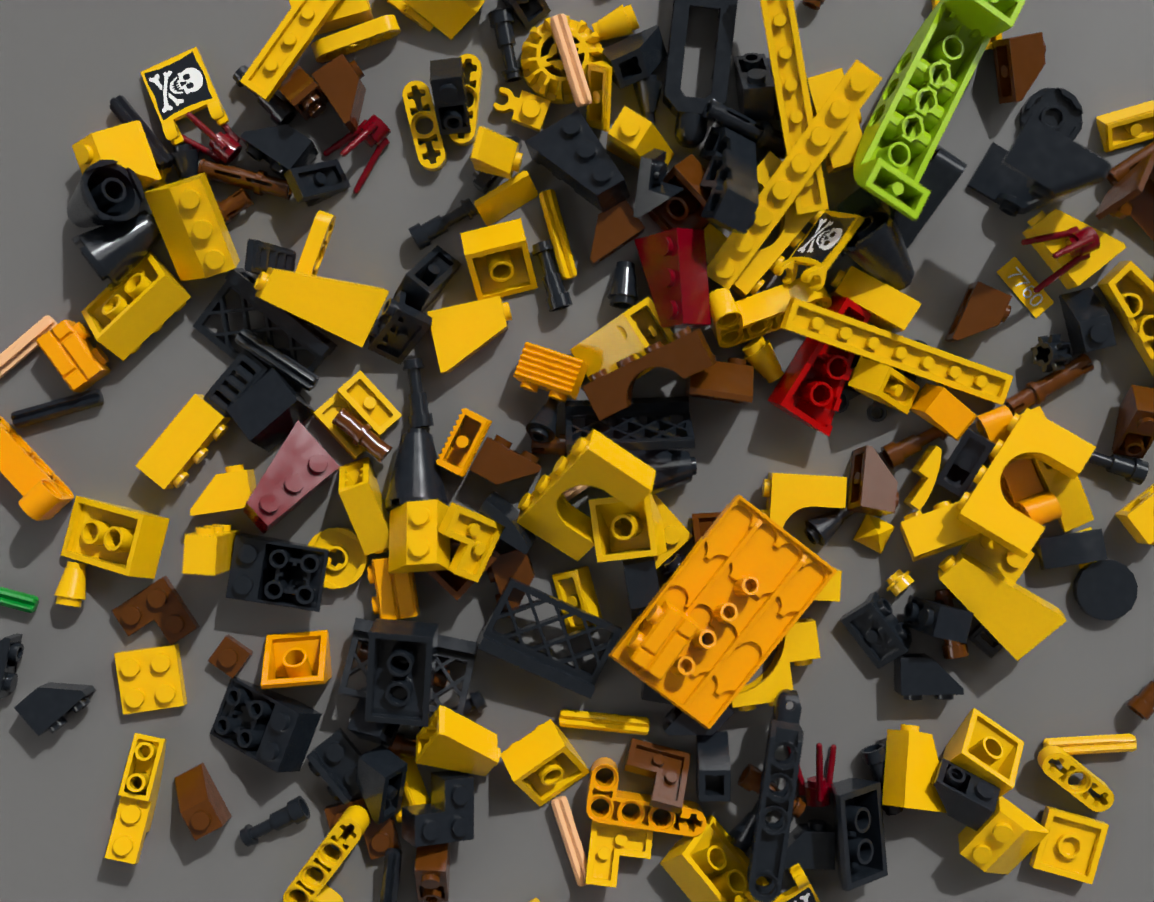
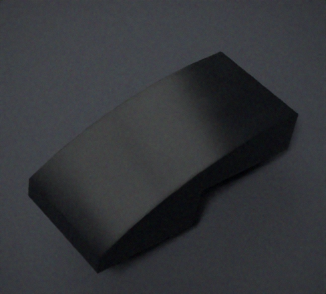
[1036,528,1108,570]

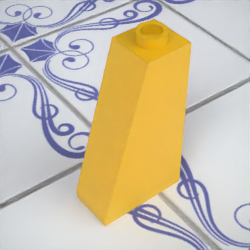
[254,267,389,347]
[937,551,1067,661]

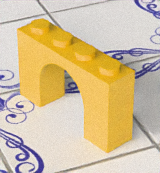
[704,151,825,298]
[956,408,1096,559]
[517,429,656,562]
[761,472,847,602]

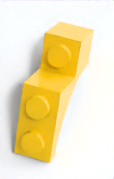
[730,617,821,711]

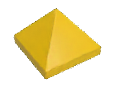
[853,514,895,554]

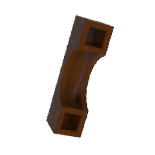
[582,326,716,421]

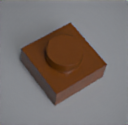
[208,634,253,679]

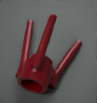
[182,112,242,165]
[323,114,391,194]
[1021,226,1100,293]
[787,743,837,807]

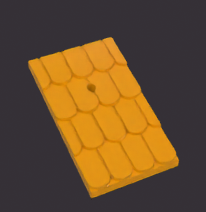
[608,494,837,729]

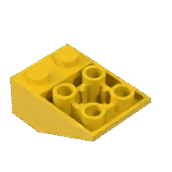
[570,296,674,380]

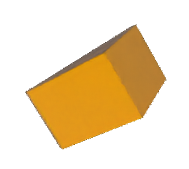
[910,383,977,441]

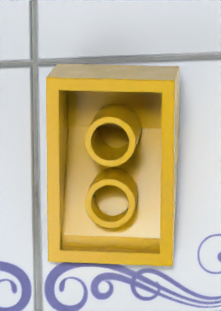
[61,496,170,579]

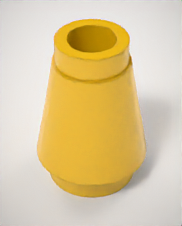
[592,4,640,41]
[742,336,784,383]
[54,561,86,607]

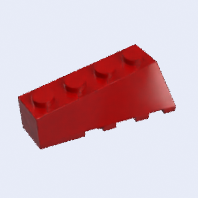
[767,296,871,437]

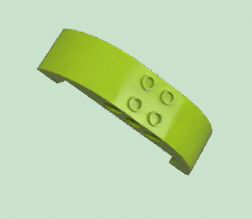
[853,0,1025,221]

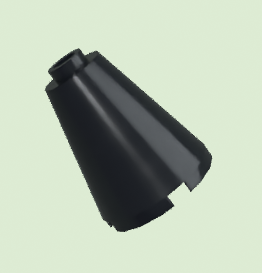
[67,159,144,228]
[842,202,915,291]
[72,210,162,291]
[385,428,448,511]
[628,449,697,495]

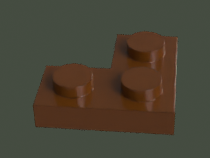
[111,576,200,645]
[624,738,691,814]
[324,796,402,860]

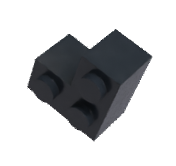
[402,770,474,847]

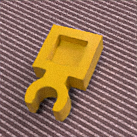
[493,87,551,132]

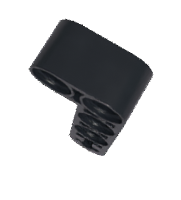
[893,145,967,248]

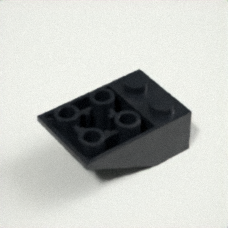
[226,533,329,612]
[210,677,322,773]

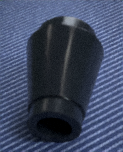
[607,261,638,309]

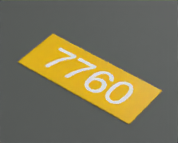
[996,256,1055,318]

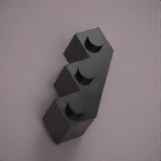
[699,127,759,234]

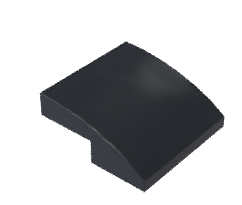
[479,491,536,555]

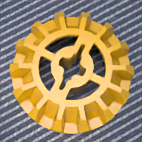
[521,15,604,104]

